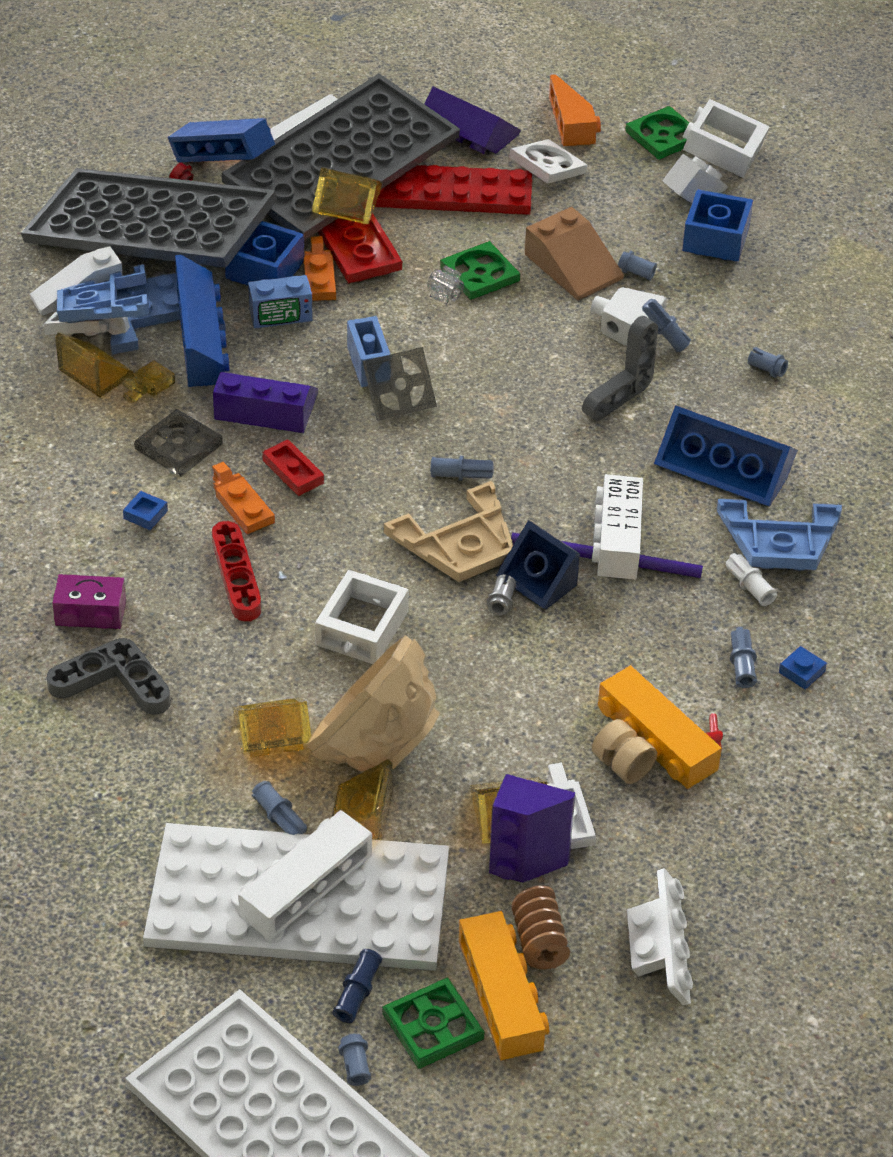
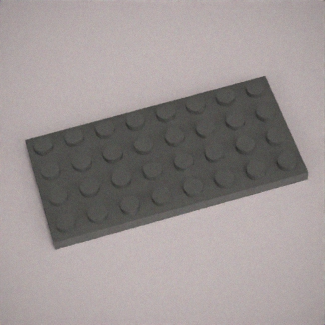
[222,73,460,241]
[21,168,278,267]

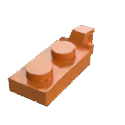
[303,236,336,301]
[212,462,275,535]

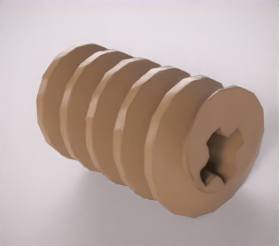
[511,885,570,970]

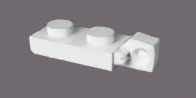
[43,312,130,337]
[546,763,596,849]

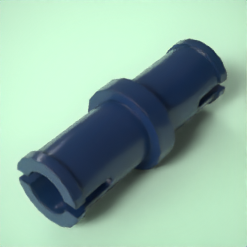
[332,949,382,1023]

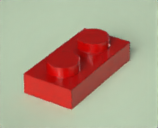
[262,439,324,496]

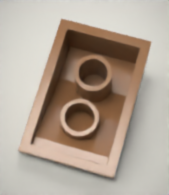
[525,206,624,300]

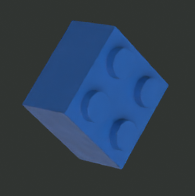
[682,189,753,262]
[225,221,304,285]

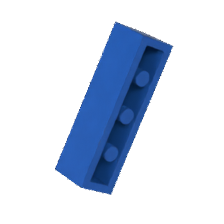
[167,118,275,162]

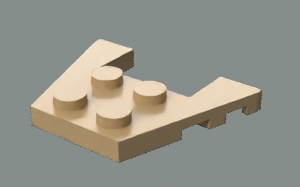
[384,481,513,582]

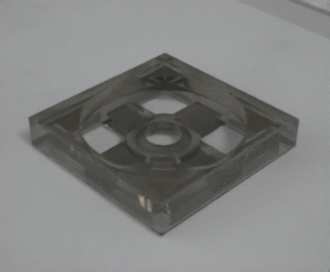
[362,347,437,421]
[134,409,223,477]

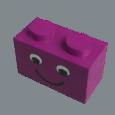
[52,574,126,629]

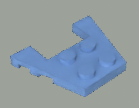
[57,264,150,323]
[110,273,226,355]
[717,499,842,571]

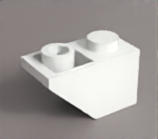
[662,154,728,203]

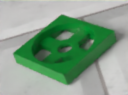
[625,106,690,160]
[440,241,520,300]
[382,977,485,1069]

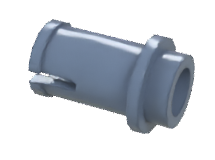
[618,251,657,281]
[748,347,788,378]
[338,1034,371,1086]

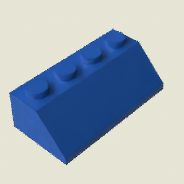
[175,255,230,387]
[654,405,798,506]

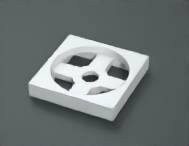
[509,139,588,184]

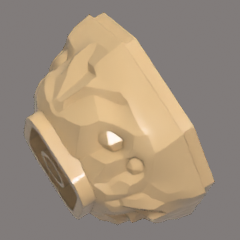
[306,635,440,773]

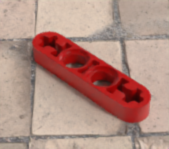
[212,521,261,621]

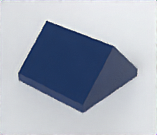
[495,520,580,609]

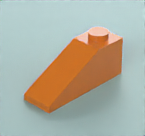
[549,74,601,146]

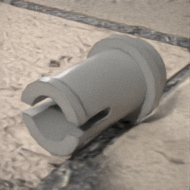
[487,575,516,616]

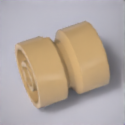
[592,719,658,784]

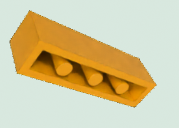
[598,665,722,789]
[459,911,550,1061]

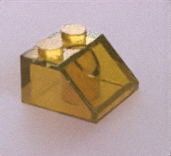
[232,697,311,757]

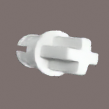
[726,553,777,606]

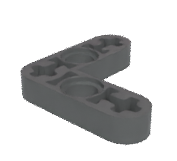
[582,316,658,421]
[46,638,171,715]

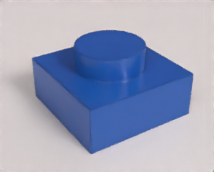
[123,491,168,530]
[779,646,827,690]

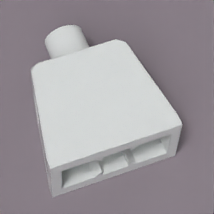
[591,287,666,346]

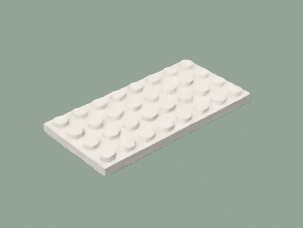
[143,823,449,971]
[125,989,430,1157]

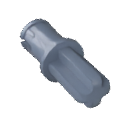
[642,298,691,352]
[430,456,494,481]
[730,627,757,688]
[251,781,307,835]

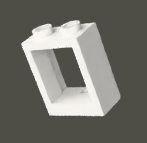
[683,99,769,178]
[315,570,409,664]

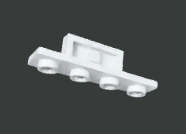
[627,868,693,1006]

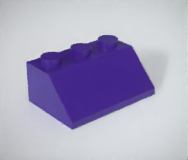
[424,86,521,154]
[213,372,318,433]
[489,774,575,883]

